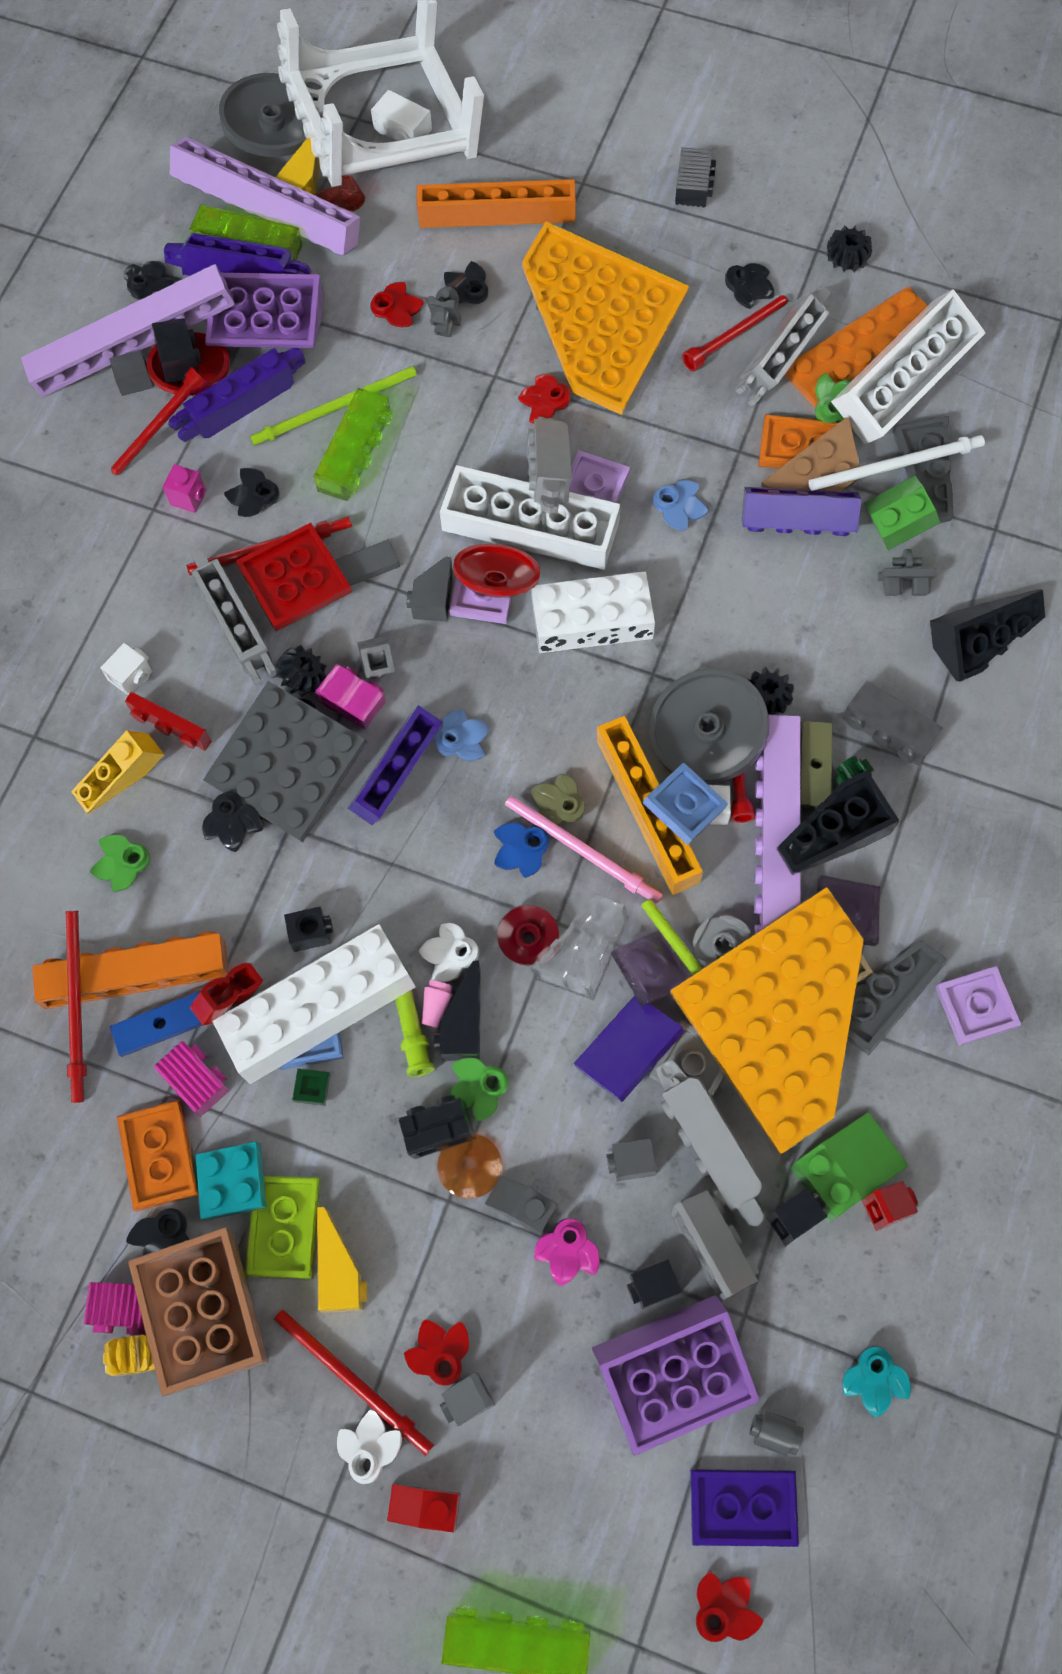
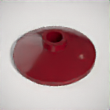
[497,905,559,966]

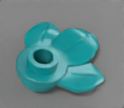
[842,1346,911,1417]

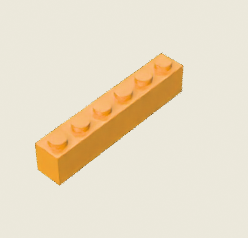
[597,715,703,895]

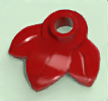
[370,282,424,328]
[518,374,571,424]
[404,1320,470,1386]
[696,1572,763,1642]

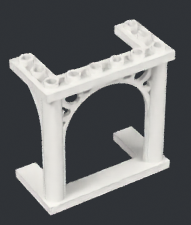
[277,0,484,187]

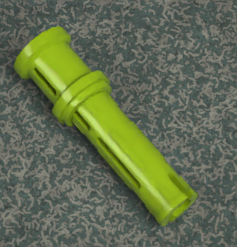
[395,990,435,1077]

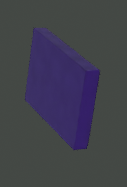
[573,994,685,1103]
[690,1469,799,1547]

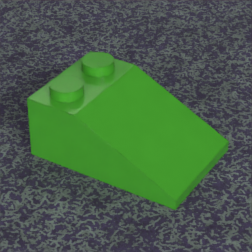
[790,1112,909,1222]

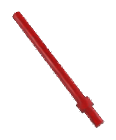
[186,516,352,575]
[65,911,87,1103]
[274,1309,434,1456]

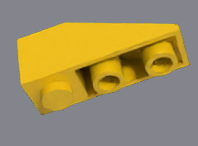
[71,730,164,814]

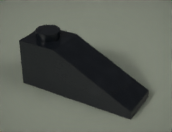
[434,961,481,1061]

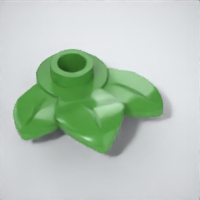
[815,373,851,423]
[90,835,150,892]
[449,1058,509,1121]

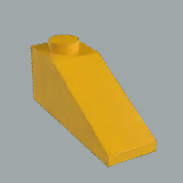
[275,138,320,196]
[317,1207,368,1313]

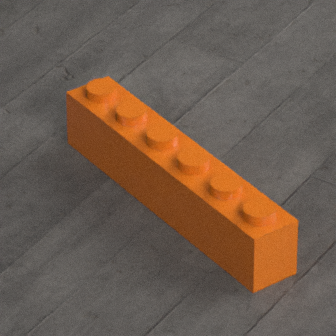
[417,179,576,228]
[32,931,229,1009]

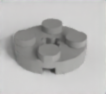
[692,915,752,968]

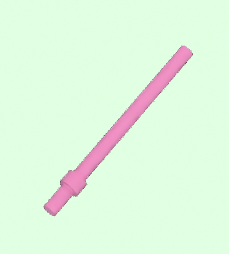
[505,795,663,905]

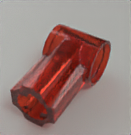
[314,174,365,211]

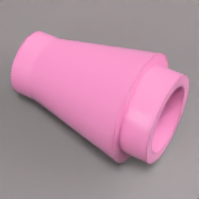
[421,980,454,1028]

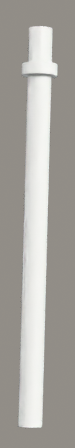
[809,435,985,491]

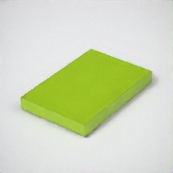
[245,1176,321,1279]

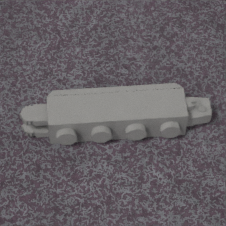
[735,285,831,406]
[527,417,572,514]
[191,549,277,686]
[656,1059,765,1226]

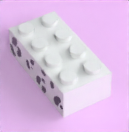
[531,571,655,653]

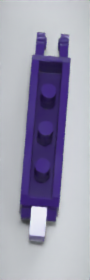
[164,233,312,276]
[168,347,305,442]

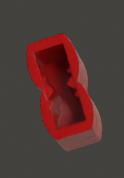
[190,963,263,1025]

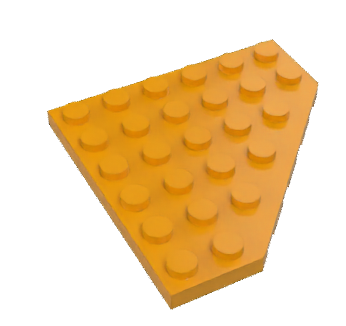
[522,221,689,415]
[670,887,864,1154]

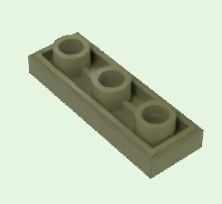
[800,721,833,809]

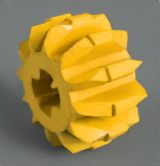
[103,1335,155,1376]

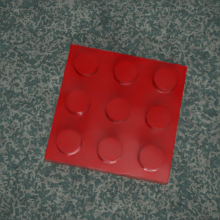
[235,522,352,632]

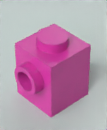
[162,464,207,513]

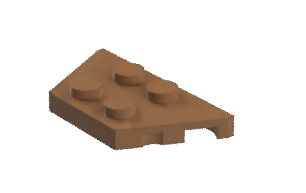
[761,417,860,491]

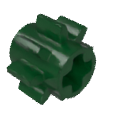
[835,756,874,785]

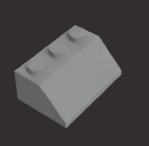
[671,1190,759,1302]

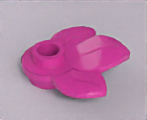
[534,1218,600,1286]

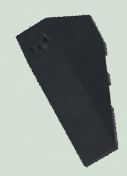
[930,589,1045,682]
[777,770,899,875]

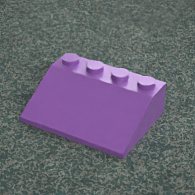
[205,273,324,348]
[592,1295,760,1456]

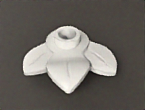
[419,923,479,983]
[337,1410,402,1484]

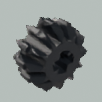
[827,225,872,273]
[275,645,327,697]
[748,667,794,715]

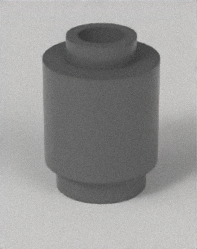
[749,1410,804,1456]

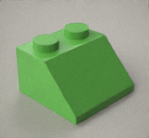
[864,475,940,551]

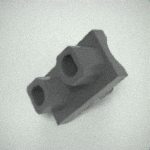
[427,287,462,337]
[878,549,936,596]

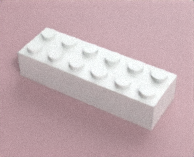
[831,289,986,445]
[440,465,620,570]
[212,924,416,1084]

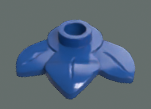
[494,823,549,878]

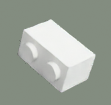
[371,90,432,141]

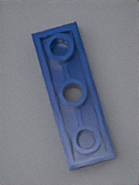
[110,991,203,1057]

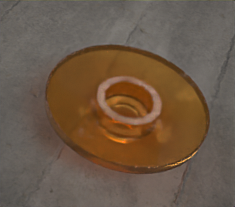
[437,1134,502,1199]

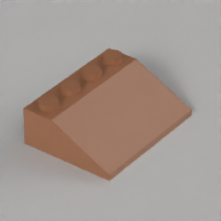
[128,1227,269,1397]

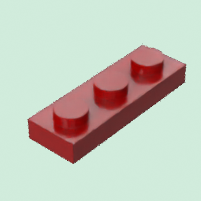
[125,692,212,751]

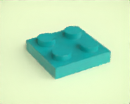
[196,1142,267,1221]

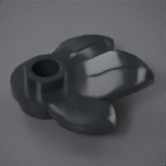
[124,261,174,300]
[444,261,488,304]
[725,263,775,309]
[224,468,280,517]
[202,793,263,852]
[126,1208,190,1256]

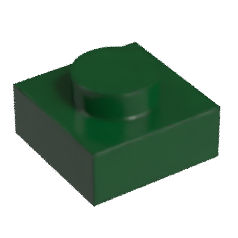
[292,1068,331,1106]

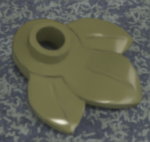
[531,774,586,827]

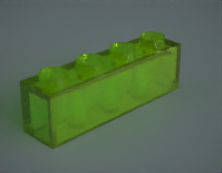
[189,205,303,261]
[313,388,393,501]
[441,1607,591,1674]

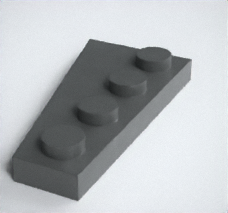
[893,416,954,523]
[847,941,947,1055]

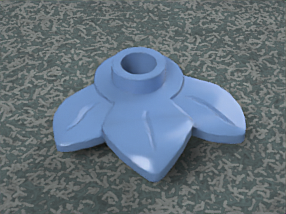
[653,480,708,531]
[434,709,490,761]

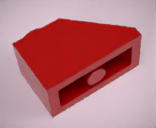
[861,1181,918,1231]
[387,1484,461,1533]

